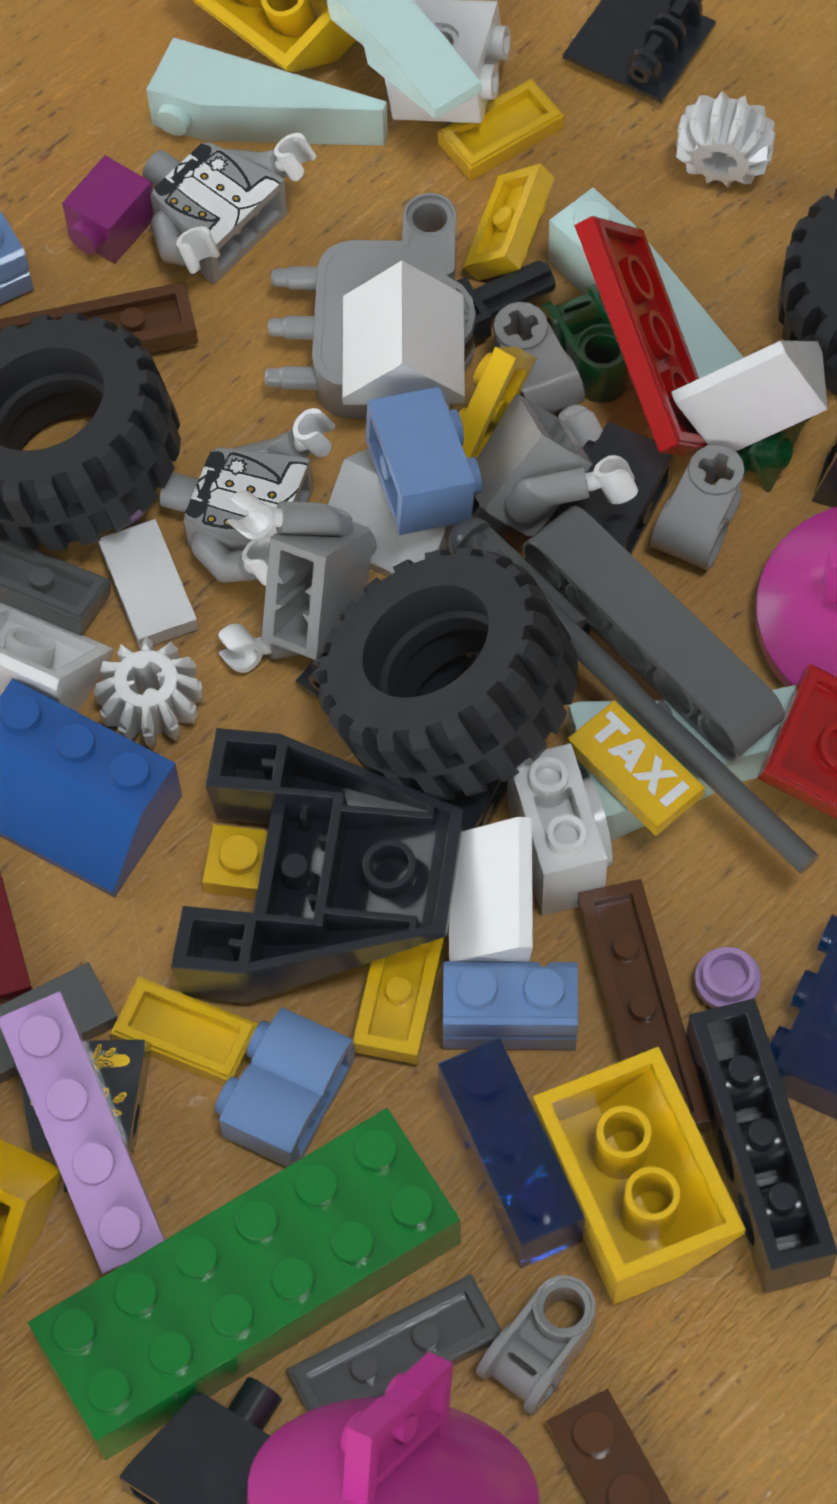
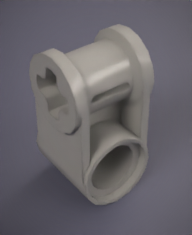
[493,302,585,414]
[650,445,744,570]
[476,1275,595,1416]

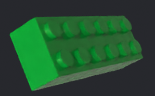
[27,1108,461,1461]

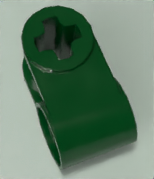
[539,284,629,403]

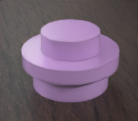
[695,947,761,1008]

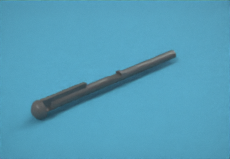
[448,517,818,874]

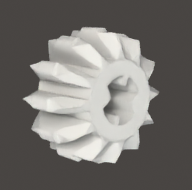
[676,91,776,188]
[94,637,203,749]

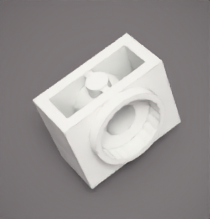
[384,0,511,123]
[507,743,613,916]

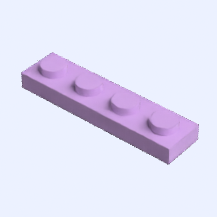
[0,991,166,1273]

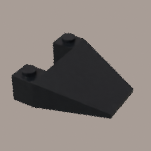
[171,728,465,1004]

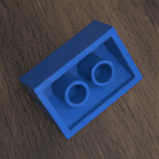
[0,678,182,898]

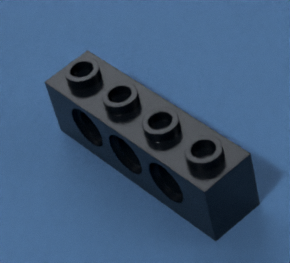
[686,998,837,1294]

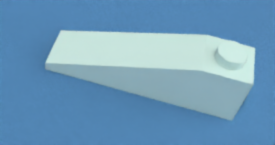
[146,37,388,146]
[548,188,744,378]

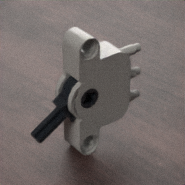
[265,192,556,419]

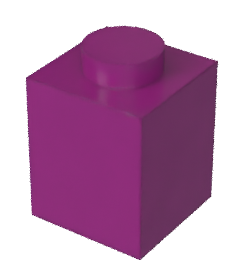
[62,155,154,264]

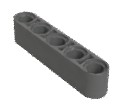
[522,506,785,760]

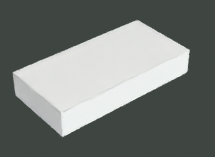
[98,519,198,650]

